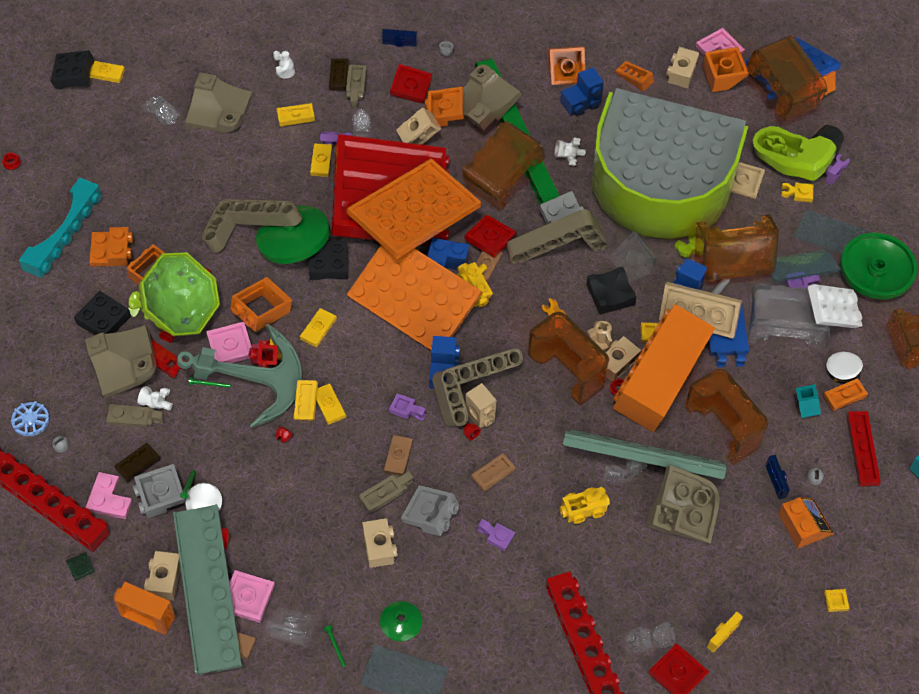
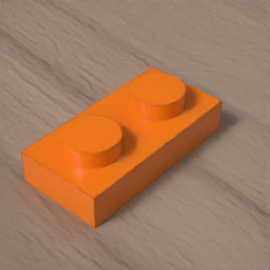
[823,378,868,411]

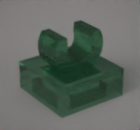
[66,552,94,581]

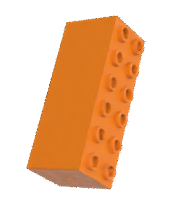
[612,304,716,432]

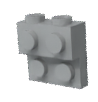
[538,191,584,224]
[132,464,186,518]
[401,485,459,536]

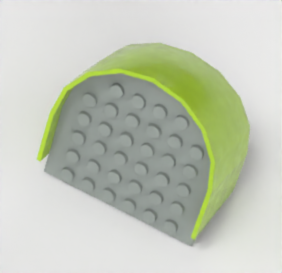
[592,88,748,239]

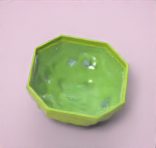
[139,252,220,336]

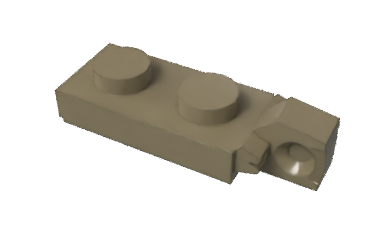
[346,65,367,108]
[106,404,164,428]
[359,471,414,514]

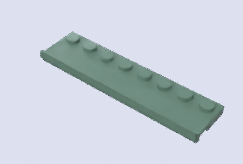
[563,429,727,479]
[173,504,243,676]

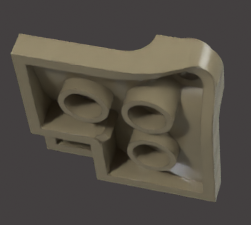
[463,65,522,131]
[185,72,252,133]
[85,325,156,398]
[646,465,720,544]

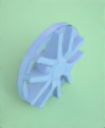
[11,401,50,436]

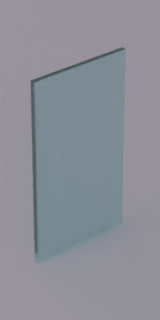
[794,209,870,254]
[762,249,841,282]
[360,645,449,694]

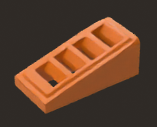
[615,61,654,92]

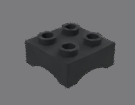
[51,50,95,89]
[309,241,348,280]
[586,266,637,315]
[74,290,131,335]

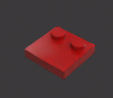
[389,64,432,104]
[464,215,517,258]
[648,643,710,694]

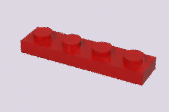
[847,411,881,486]

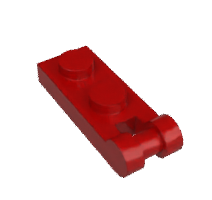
[151,339,185,379]

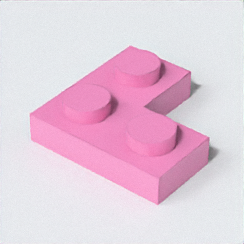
[695,28,745,55]
[86,472,132,519]

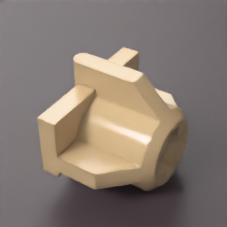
[587,321,612,352]

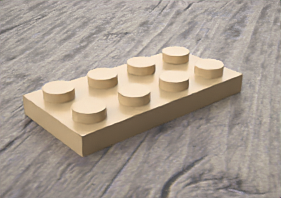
[659,282,742,338]

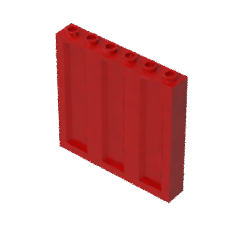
[331,134,449,247]

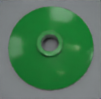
[380,601,422,641]

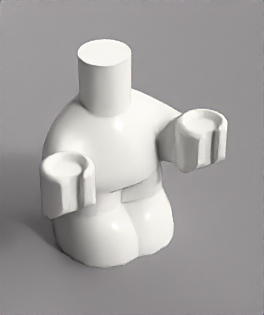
[273,51,295,78]
[554,137,586,166]
[138,386,173,411]

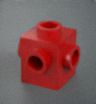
[249,340,279,368]

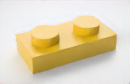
[277,103,315,126]

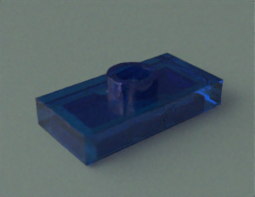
[382,29,417,47]
[765,455,790,499]

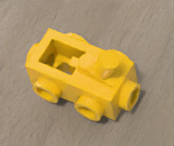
[457,262,493,307]
[559,487,610,524]

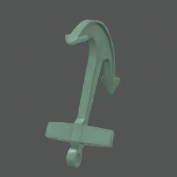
[177,324,302,428]

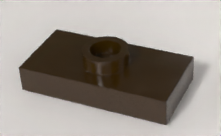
[329,58,349,90]
[114,443,160,483]

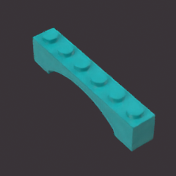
[19,177,102,278]

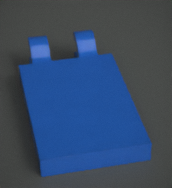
[708,304,749,367]

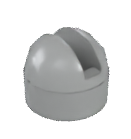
[439,41,453,57]
[52,436,69,453]
[807,468,824,485]

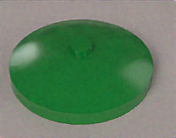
[256,205,330,264]
[840,233,917,300]

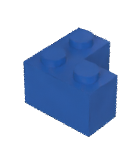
[560,67,604,116]
[428,238,469,270]
[673,258,707,290]
[429,336,460,389]

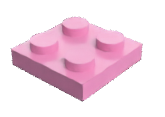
[206,322,252,363]
[230,570,275,623]

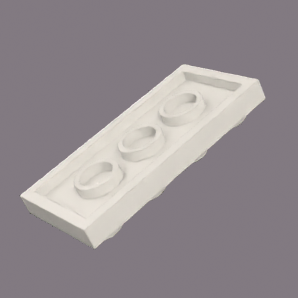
[808,284,862,328]

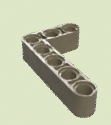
[202,199,302,253]
[506,209,608,264]
[432,348,523,427]

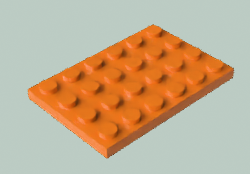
[347,159,481,259]
[346,245,483,350]

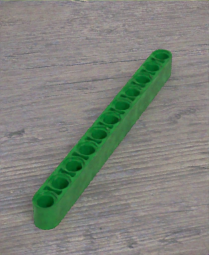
[474,58,560,205]

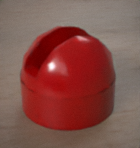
[463,423,481,441]
[275,426,293,443]

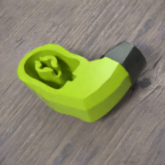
[753,125,844,181]

